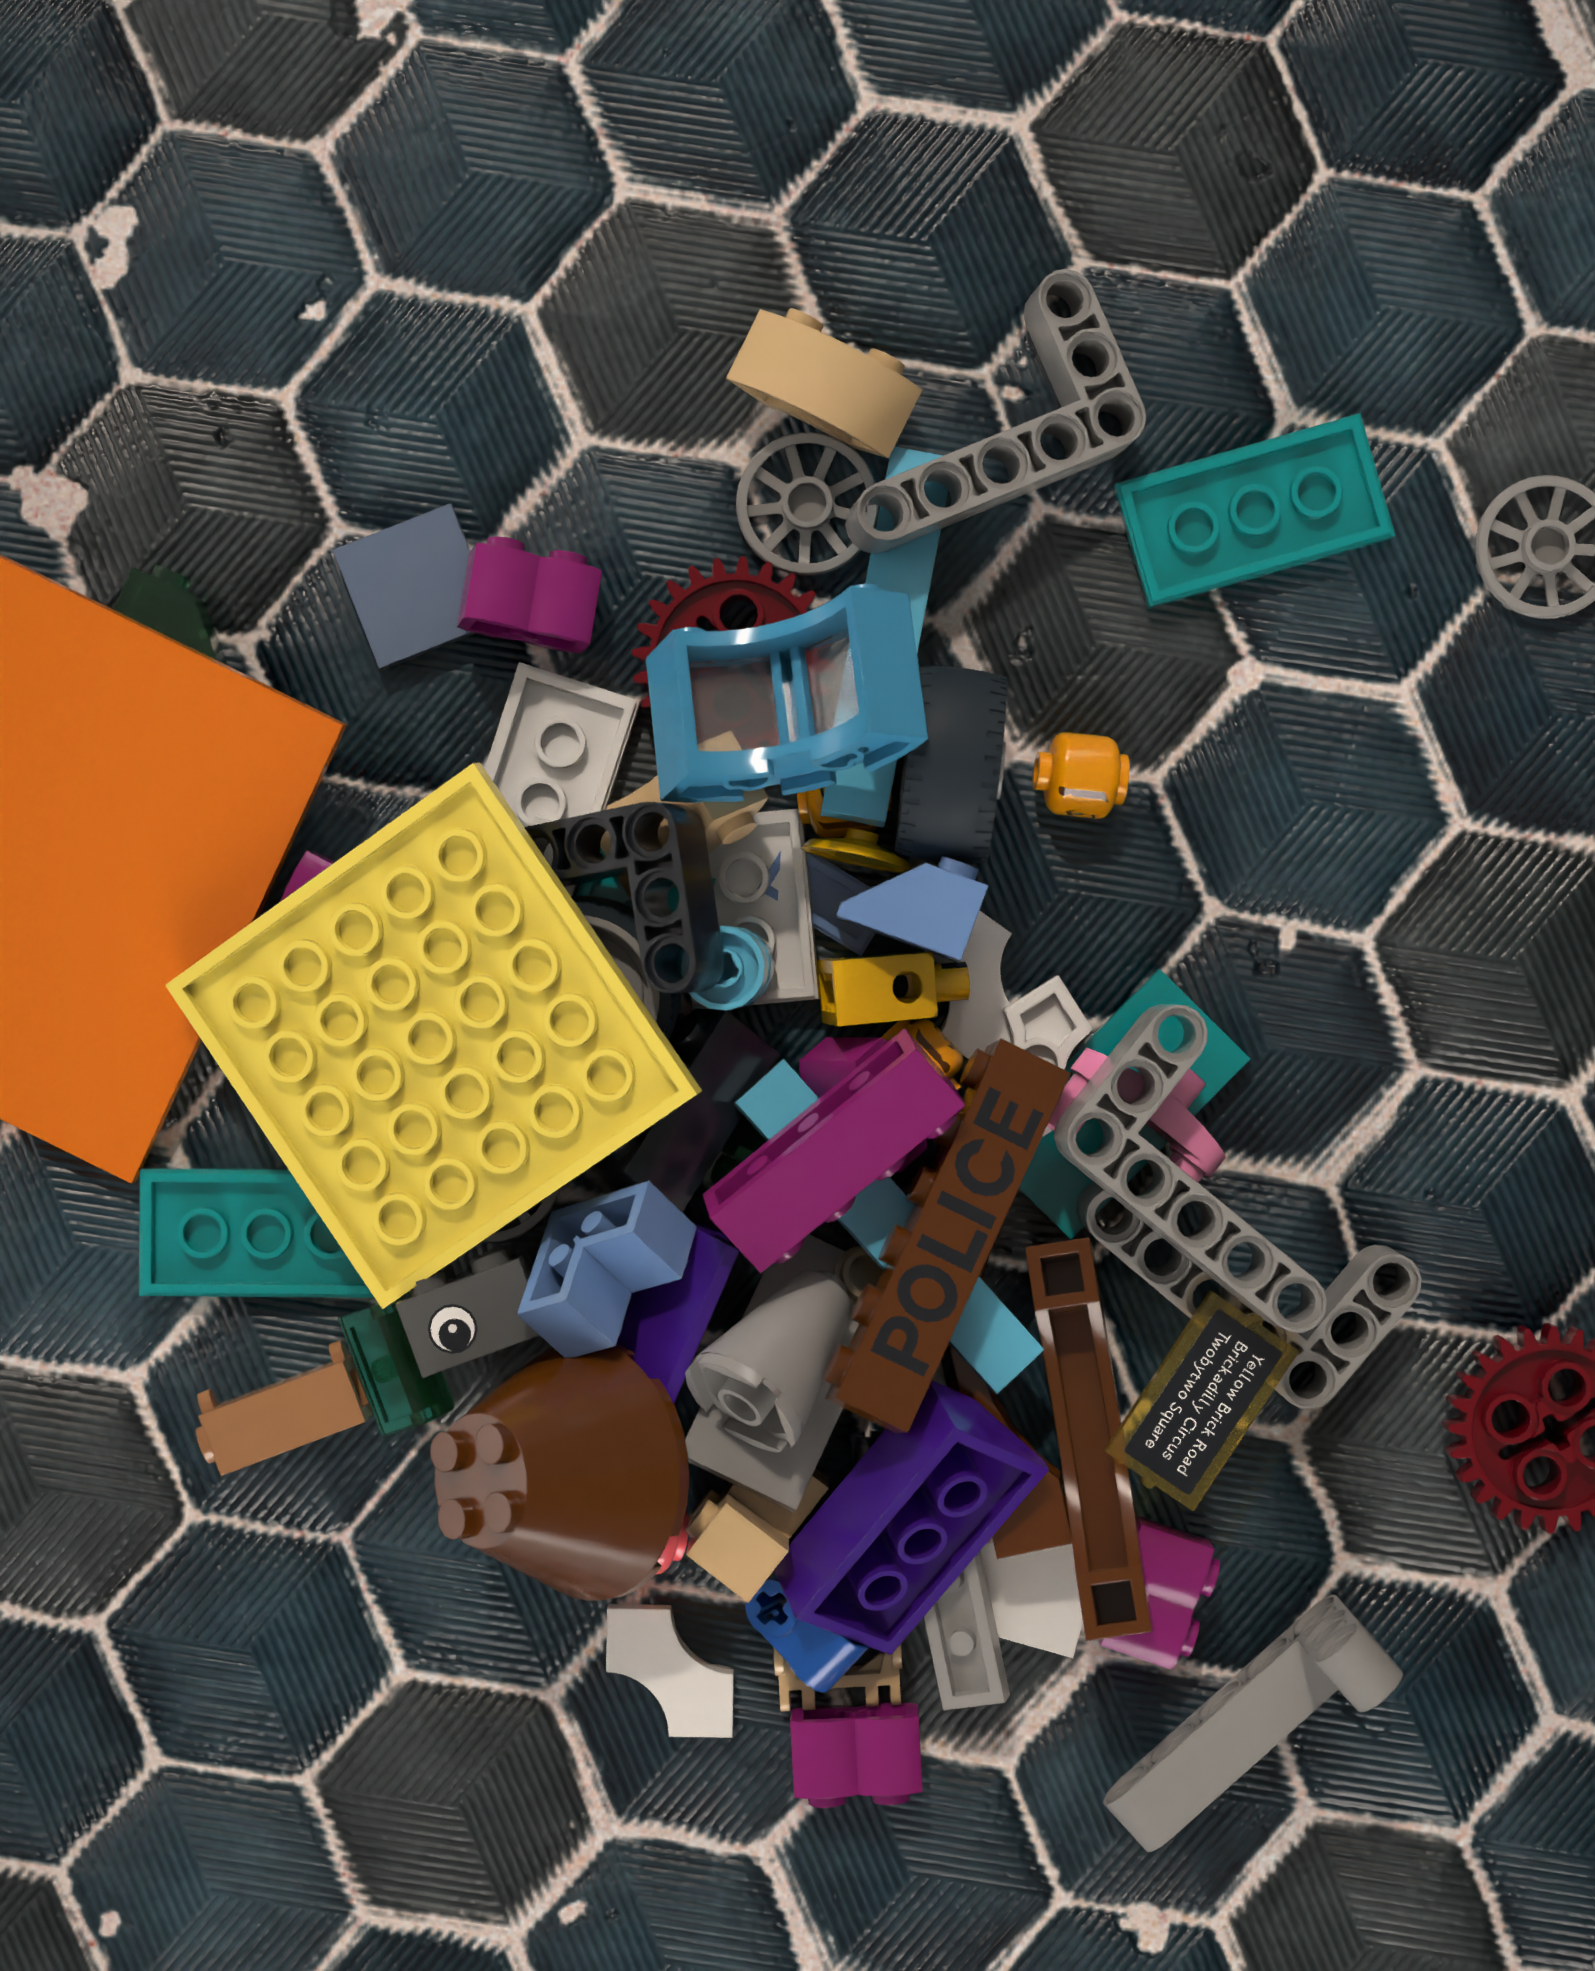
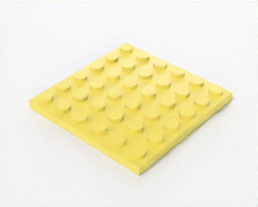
[165,763,702,1309]

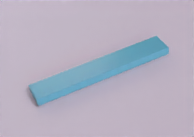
[820,446,948,827]
[734,1059,1044,1394]

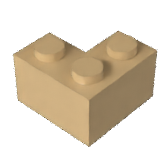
[685,1468,829,1603]

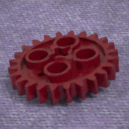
[632,556,839,750]
[1442,1323,1595,1534]

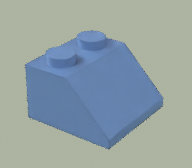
[836,856,988,962]

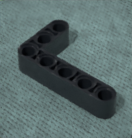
[524,802,724,993]

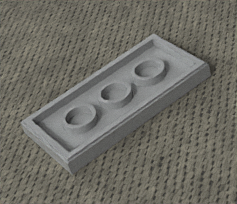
[685,1234,859,1513]

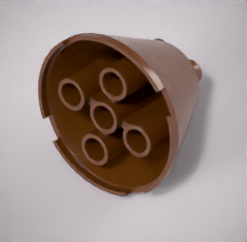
[430,1343,689,1601]

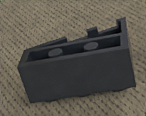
[581,1008,780,1212]

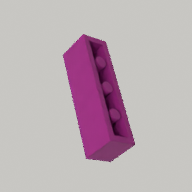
[703,1028,966,1273]

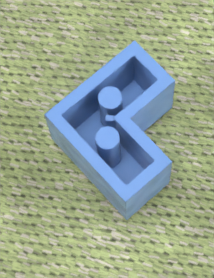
[517,1181,697,1358]

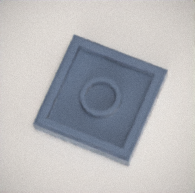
[333,503,476,670]

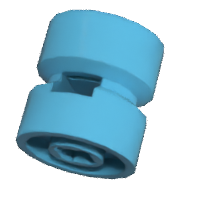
[681,926,775,1011]

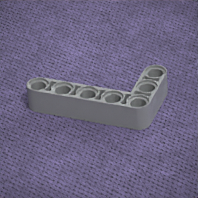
[845,269,1146,554]
[1054,1004,1327,1333]
[1076,1182,1422,1410]
[1103,1595,1403,1852]

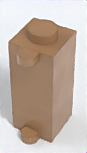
[196,1340,374,1476]

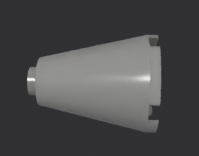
[685,1270,852,1452]

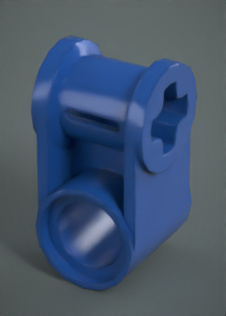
[745,1574,869,1692]

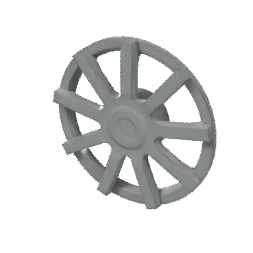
[736,432,879,577]
[1475,475,1595,619]

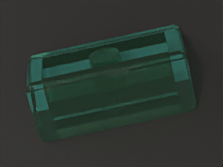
[338,1292,454,1437]

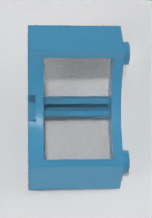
[646,584,928,803]

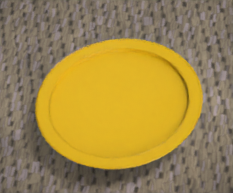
[801,828,912,874]

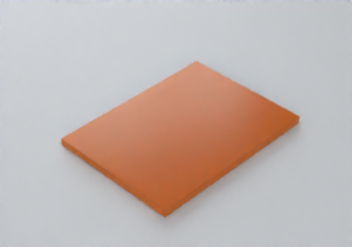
[0,554,347,1184]

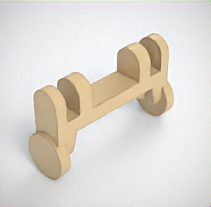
[773,1644,902,1712]

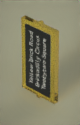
[1104,1291,1299,1511]

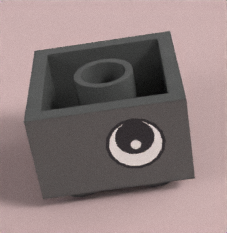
[395,1242,539,1378]

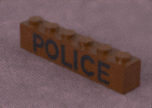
[823,1039,1071,1433]

